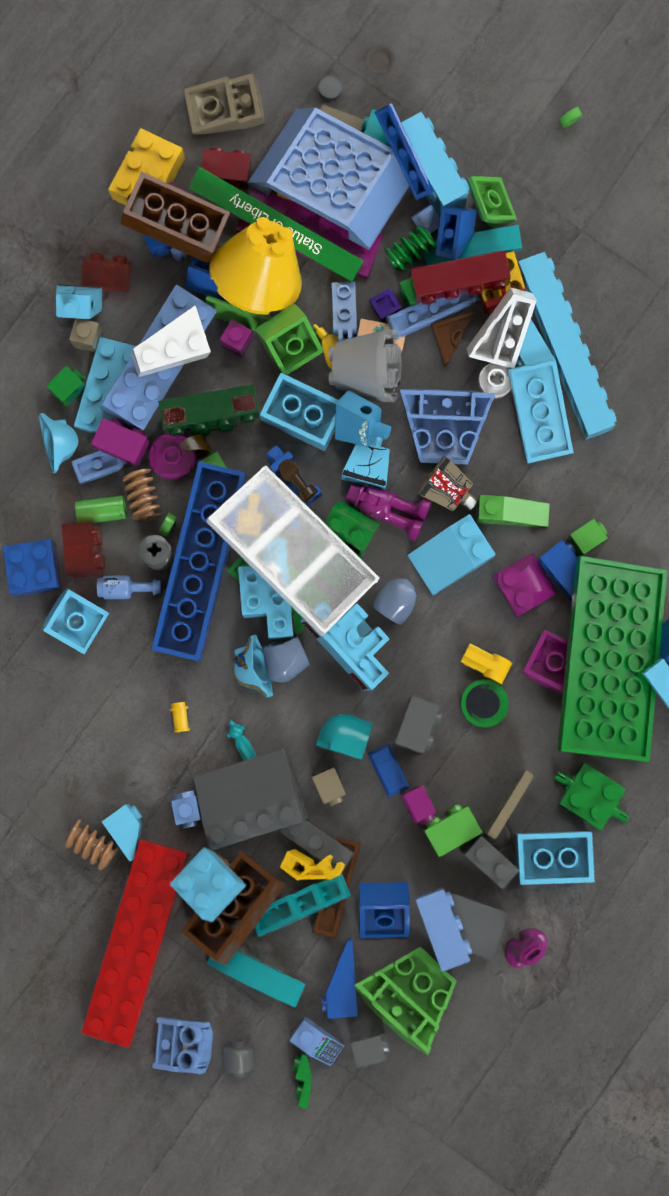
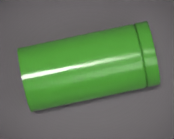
[75,495,127,525]

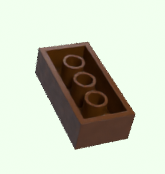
[121,172,230,264]
[181,851,286,965]

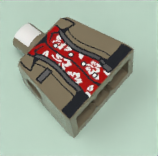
[417,455,478,511]

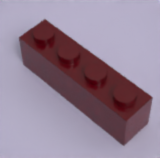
[410,250,511,305]

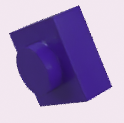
[369,288,402,322]

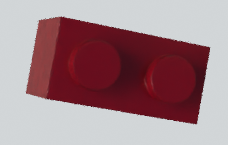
[201,147,252,190]

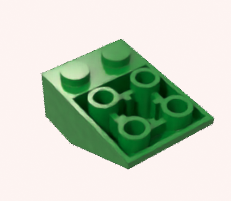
[300,501,380,591]

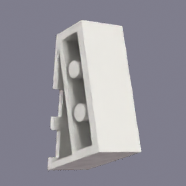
[466,287,537,368]
[131,306,211,378]

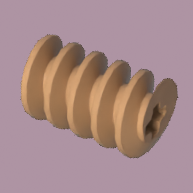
[122,469,162,521]
[65,819,119,870]

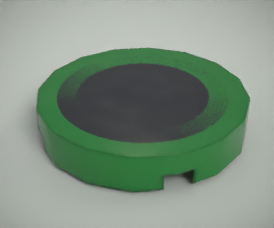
[460,679,509,728]

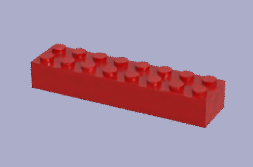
[81,839,190,1048]

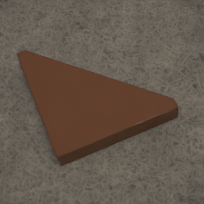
[431,311,473,366]

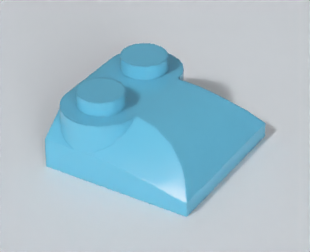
[42,588,109,654]

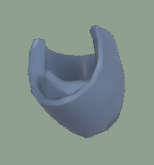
[373,578,417,625]
[263,637,310,683]

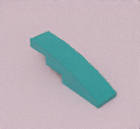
[424,225,522,266]
[255,873,351,937]
[207,950,306,1007]

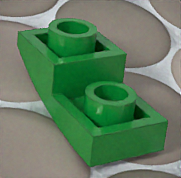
[292,1051,311,1109]

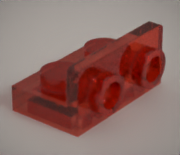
[81,253,133,293]

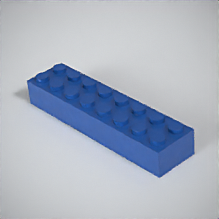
[151,462,248,662]

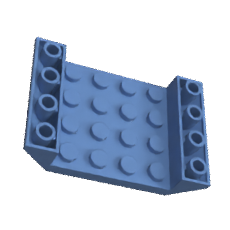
[248,108,409,250]

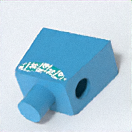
[335,390,391,447]

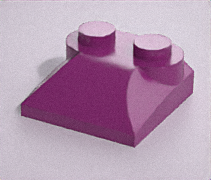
[492,553,557,618]
[522,629,568,695]

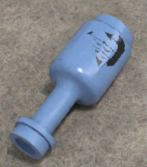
[97,575,161,599]

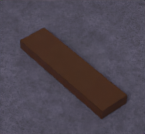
[312,836,361,939]

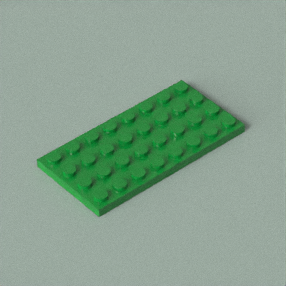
[557,556,668,762]

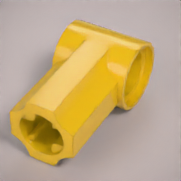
[460,643,513,685]

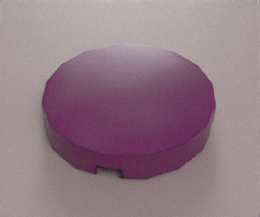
[148,434,197,480]

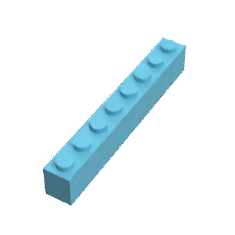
[518,252,616,440]

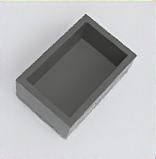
[393,696,443,754]

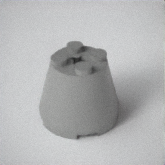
[329,329,402,402]

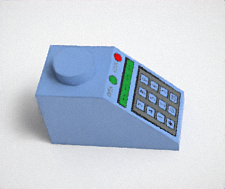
[290,1016,345,1066]

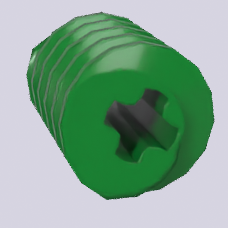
[384,225,437,273]

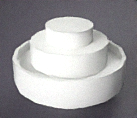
[478,363,511,398]

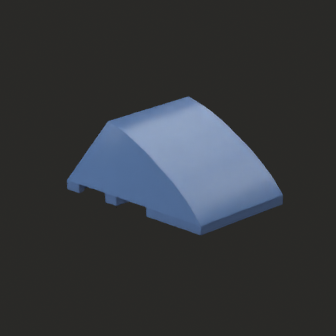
[400,389,496,464]

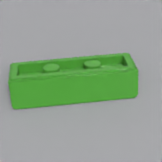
[206,295,273,331]

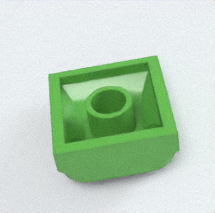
[468,176,517,229]

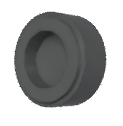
[319,76,342,102]

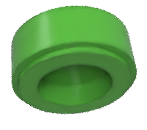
[558,107,583,128]
[158,512,177,537]

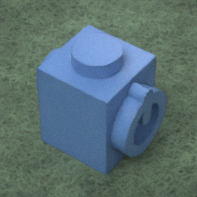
[171,790,202,829]

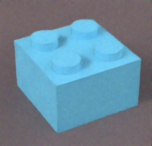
[170,847,246,922]

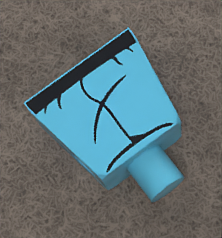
[56,284,102,319]
[342,437,390,490]

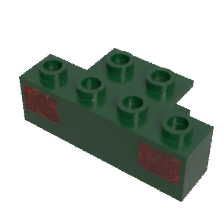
[158,384,260,436]

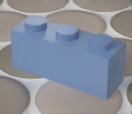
[415,888,472,972]

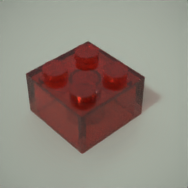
[62,521,105,578]

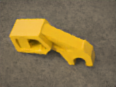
[280,849,345,881]

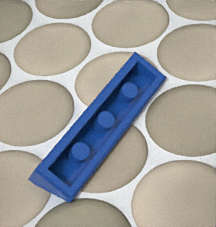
[374,103,434,200]

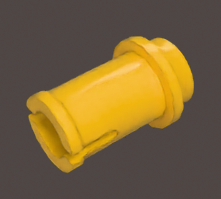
[169,702,190,733]

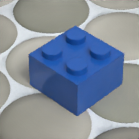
[3,539,62,597]

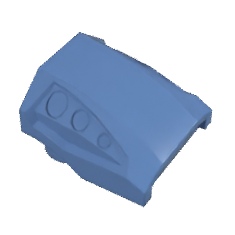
[152,1017,213,1074]

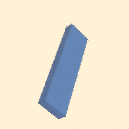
[386,293,481,340]

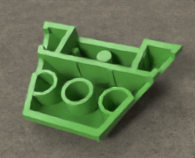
[354,947,457,1055]

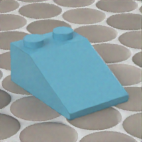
[407,514,496,596]

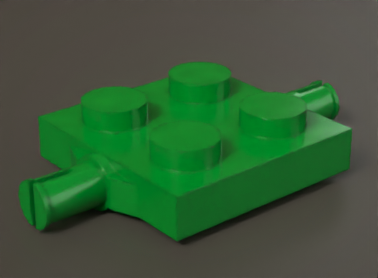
[554,763,630,831]

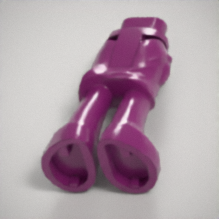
[345,483,432,542]
[505,928,548,968]

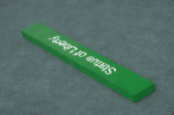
[188,167,364,282]

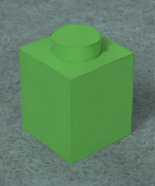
[567,519,608,556]

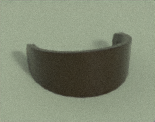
[181,433,213,460]

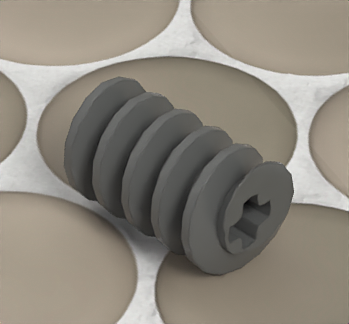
[139,535,175,571]

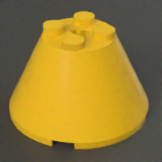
[209,217,302,315]

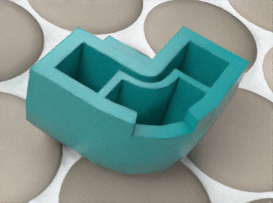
[315,714,373,760]

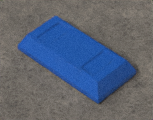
[367,744,410,798]

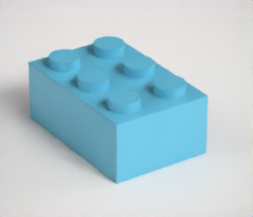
[260,373,339,451]
[514,831,595,885]

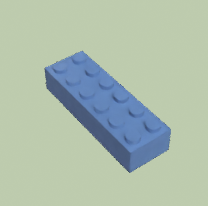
[100,285,217,431]

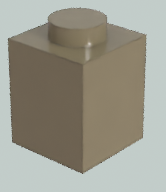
[69,318,103,352]
[312,767,346,807]

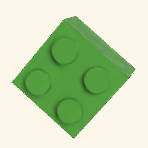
[255,304,324,375]
[422,804,483,857]

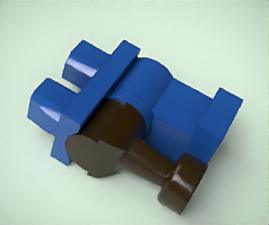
[266,445,322,507]

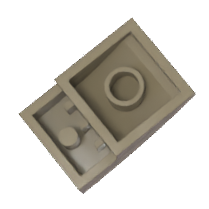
[184,73,266,135]

